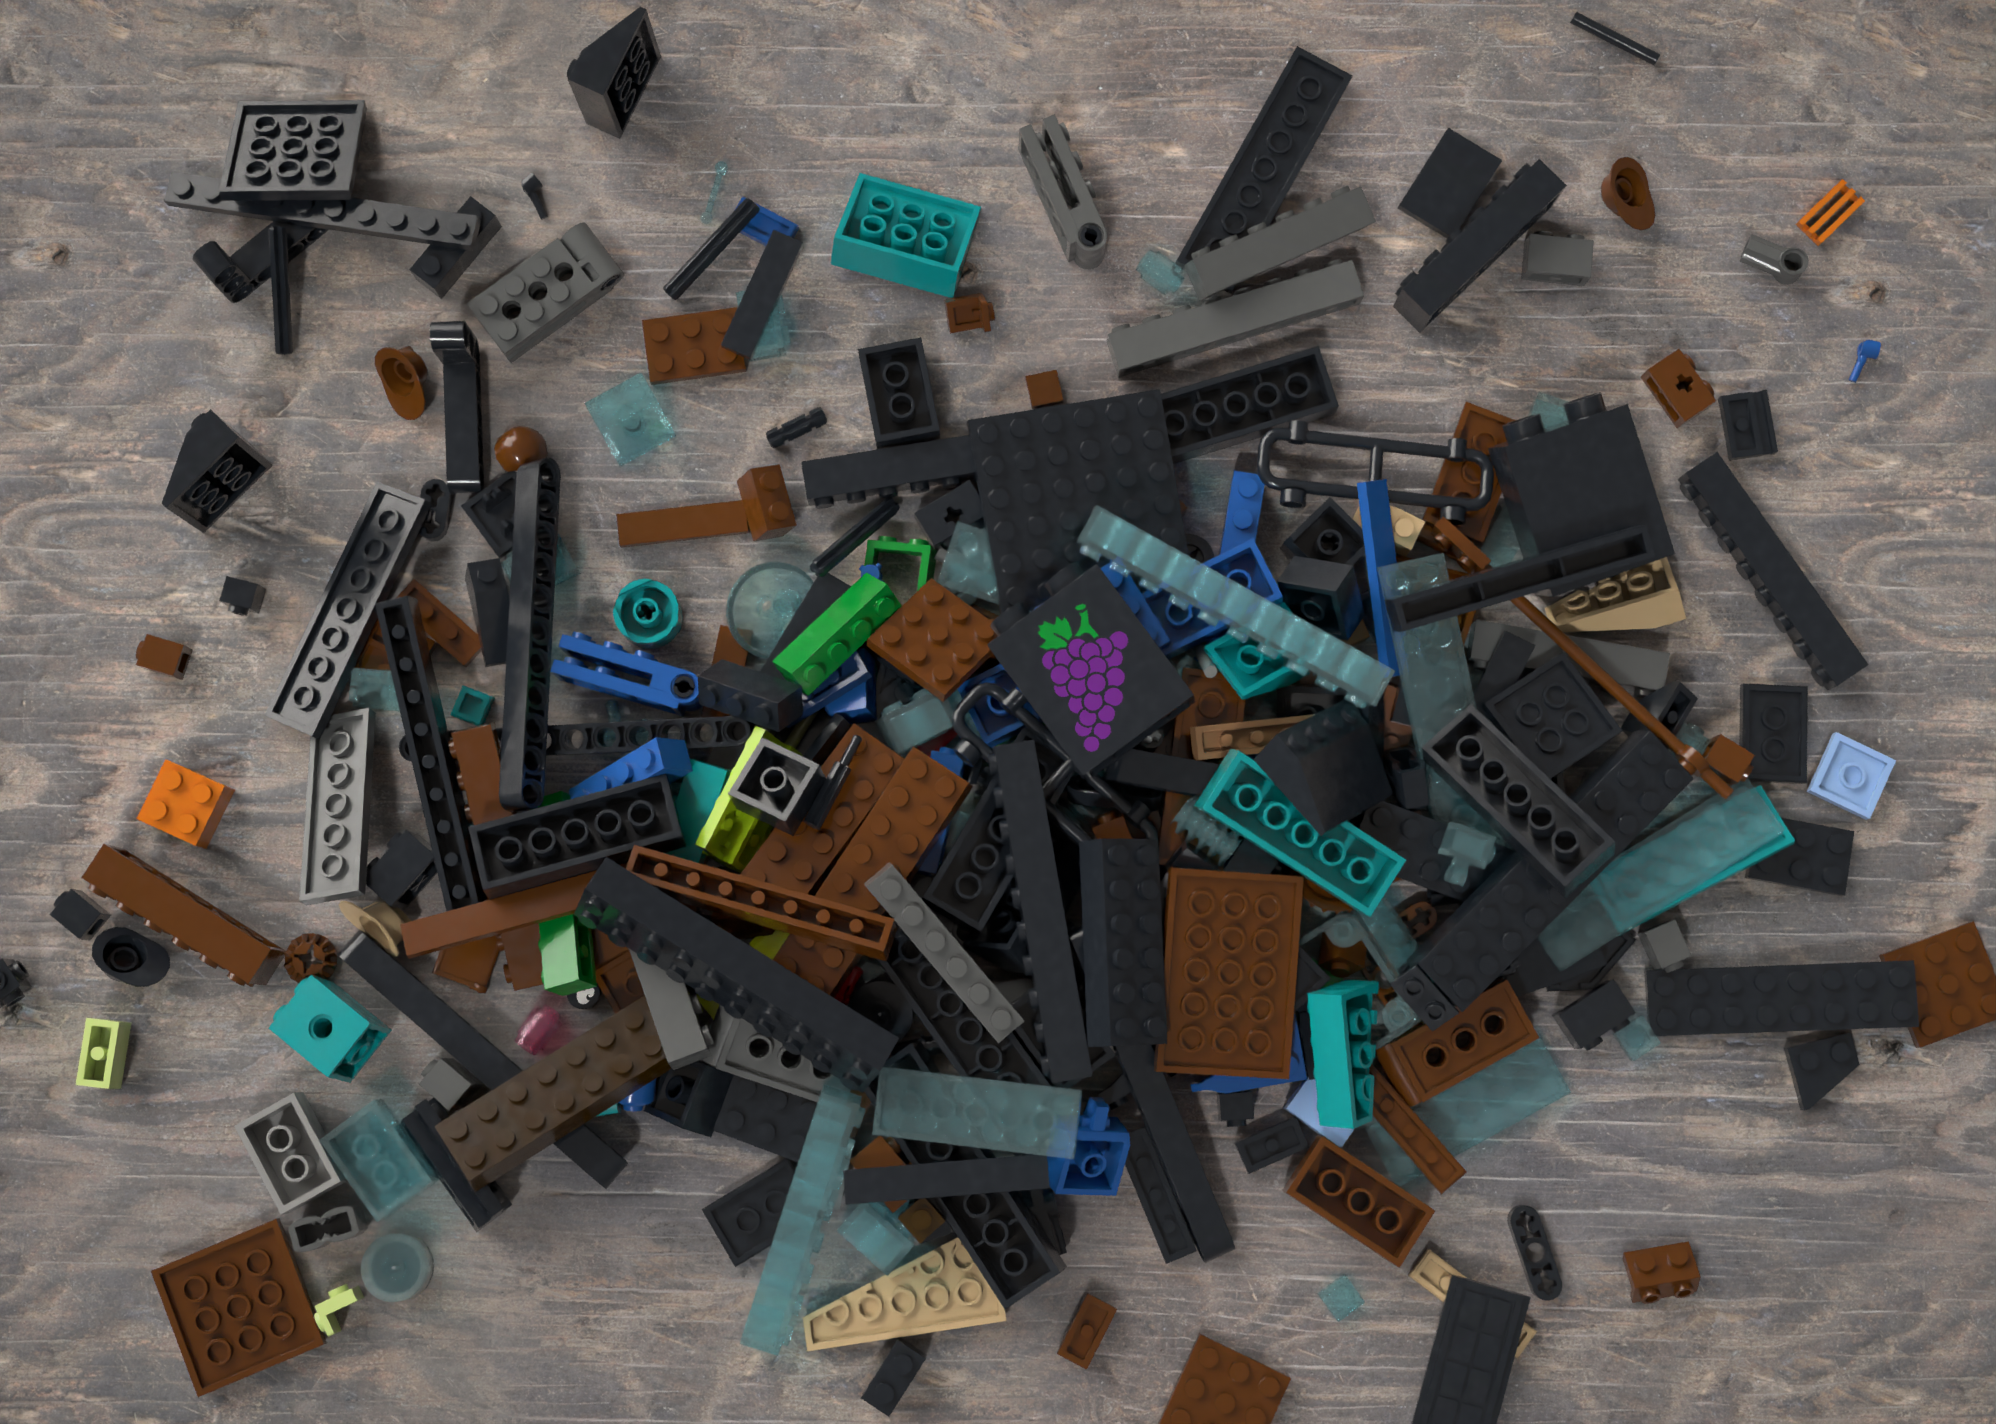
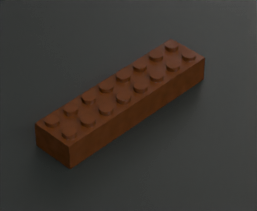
[773,746,973,998]

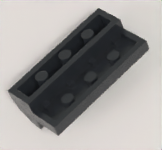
[400,1098,512,1233]

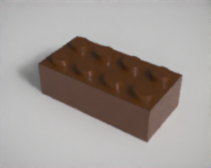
[1282,1135,1435,1268]

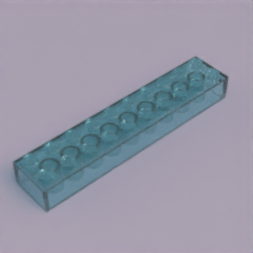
[1077,505,1395,709]

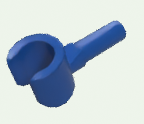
[1849,340,1881,383]

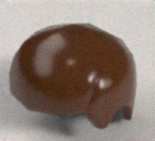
[494,426,548,472]

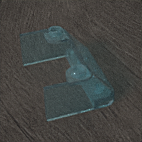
[1299,895,1421,1050]

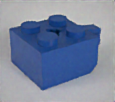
[1047,1097,1130,1196]

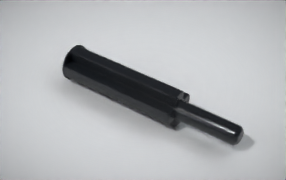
[803,735,862,830]

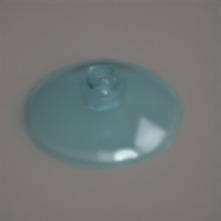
[726,561,814,658]

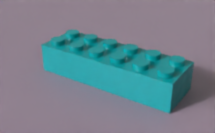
[1194,749,1406,917]

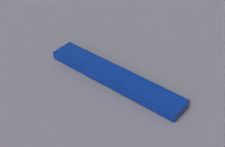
[1357,479,1408,678]

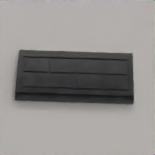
[1411,1275,1531,1424]

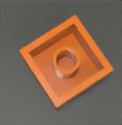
[136,759,235,849]

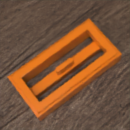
[1795,179,1865,246]

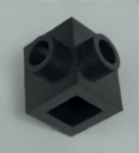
[0,958,32,1008]

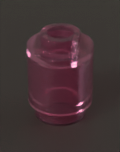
[514,1004,562,1055]

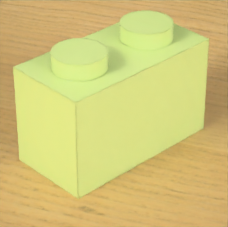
[76,1018,131,1089]

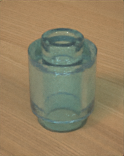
[1136,249,1185,295]

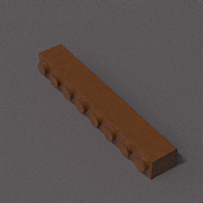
[448,722,543,991]
[626,845,897,962]

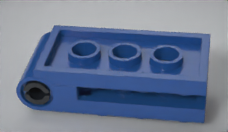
[551,632,703,717]

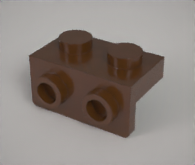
[1622,1241,1701,1304]

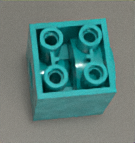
[268,975,392,1083]

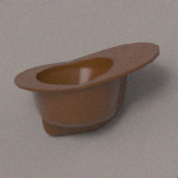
[1601,157,1656,231]
[375,346,428,420]

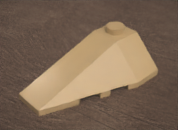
[1545,557,1686,632]

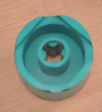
[613,578,683,649]

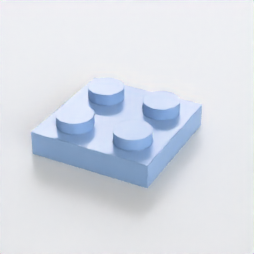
[1806,732,1896,820]

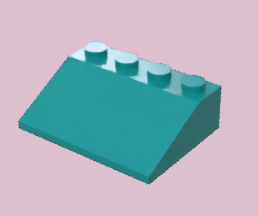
[831,173,981,298]

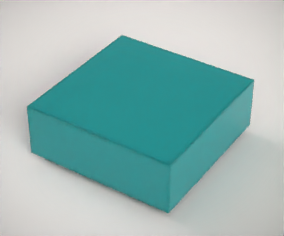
[450,685,495,726]

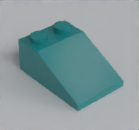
[1204,602,1323,700]

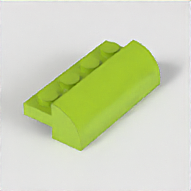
[695,726,803,873]

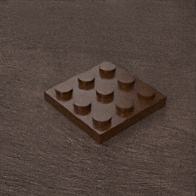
[867,578,998,702]
[1879,921,1996,1048]
[1158,1333,1291,1424]

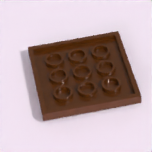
[151,1218,327,1397]

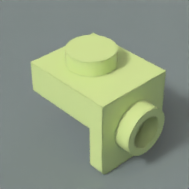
[314,1284,364,1337]

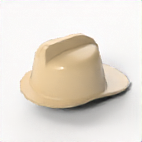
[339,901,411,957]

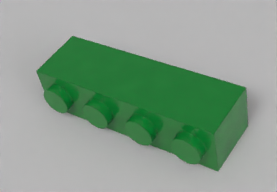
[772,573,902,696]

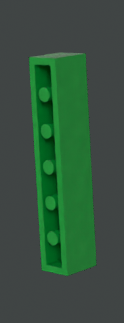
[529,791,597,996]

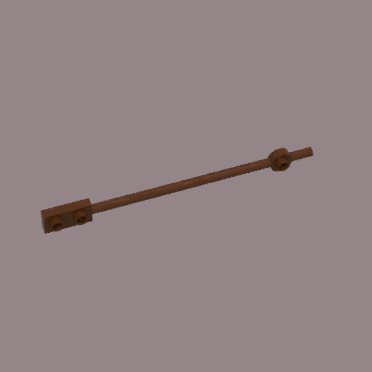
[1431,516,1734,800]

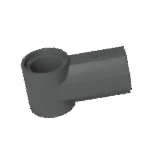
[1740,234,1809,285]

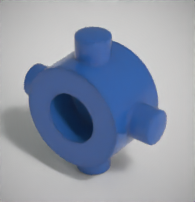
[859,563,884,582]

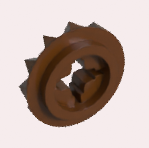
[284,933,337,983]

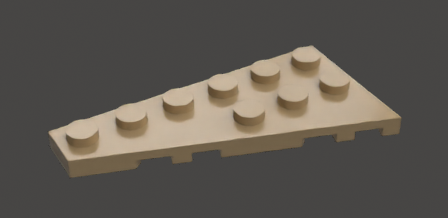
[803,1237,1006,1351]

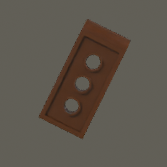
[1376,978,1539,1107]

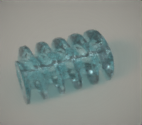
[1169,795,1242,867]

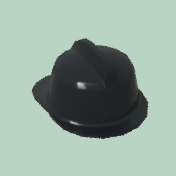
[92,927,170,987]

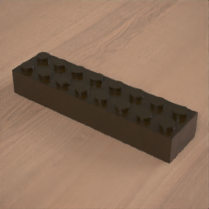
[435,996,672,1192]

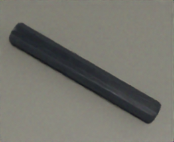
[663,198,760,300]
[268,226,293,355]
[810,497,900,577]

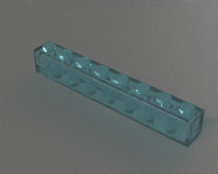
[740,1084,865,1356]

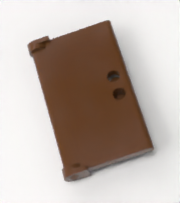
[432,895,500,994]

